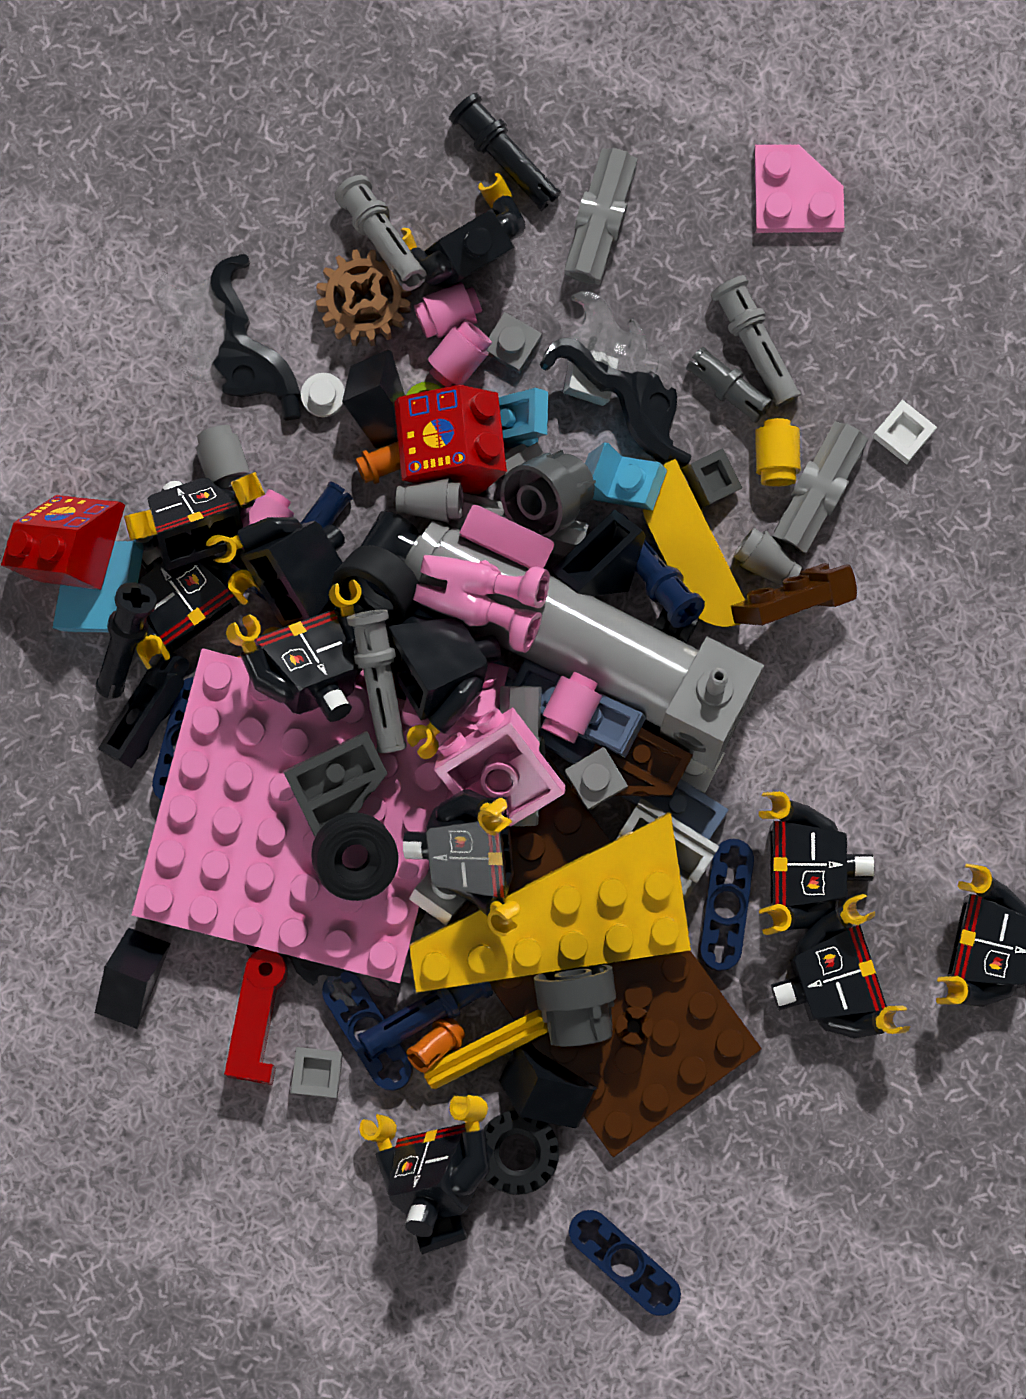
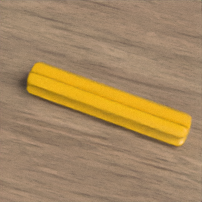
[423,1010,548,1089]

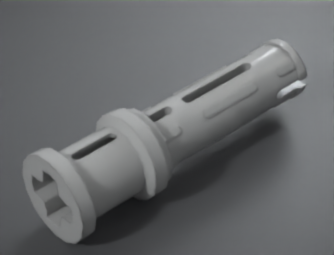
[335,175,427,291]
[710,275,801,408]
[347,609,407,753]

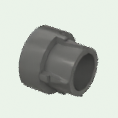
[501,450,596,538]
[534,964,616,1046]

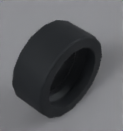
[331,545,420,632]

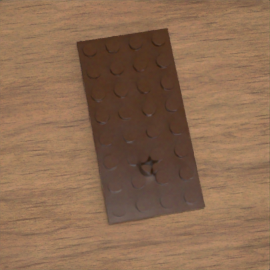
[428,753,762,1158]

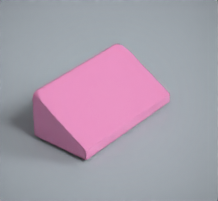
[459,505,554,569]

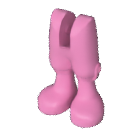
[413,555,550,653]

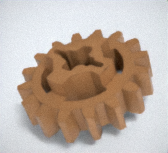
[316,249,412,346]

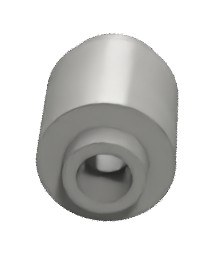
[196,425,251,492]

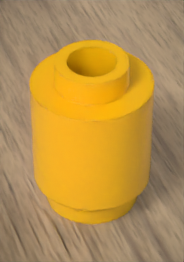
[755,418,801,487]

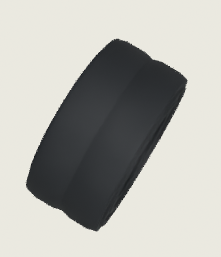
[311,812,399,901]

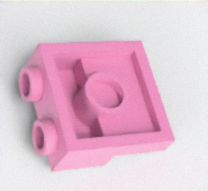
[434,708,565,827]

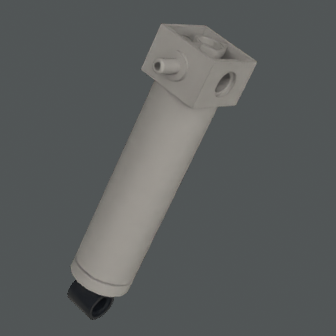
[361,511,764,771]

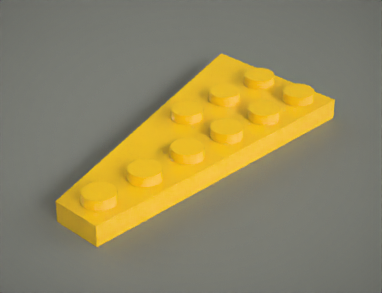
[409,812,691,992]

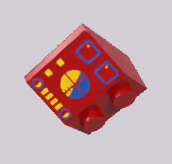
[394,385,507,495]
[1,495,125,590]

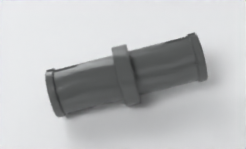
[686,347,773,423]

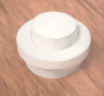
[301,373,345,417]

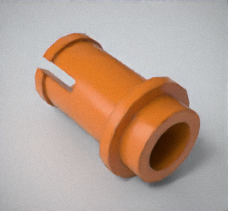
[355,441,401,484]
[406,1017,465,1073]

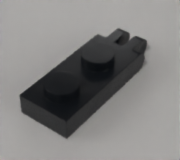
[98,652,189,768]

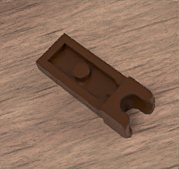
[731,563,857,626]

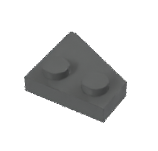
[283,731,388,837]

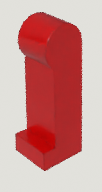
[224,949,288,1085]

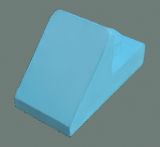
[499,388,548,448]
[585,442,667,511]

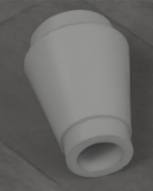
[396,478,463,523]
[733,527,802,586]

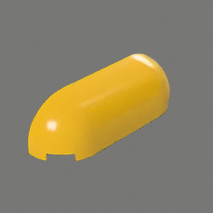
[642,459,745,627]

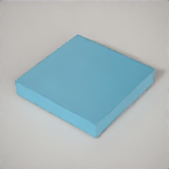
[53,541,143,633]

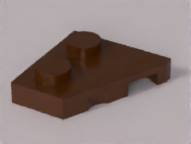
[571,728,693,797]

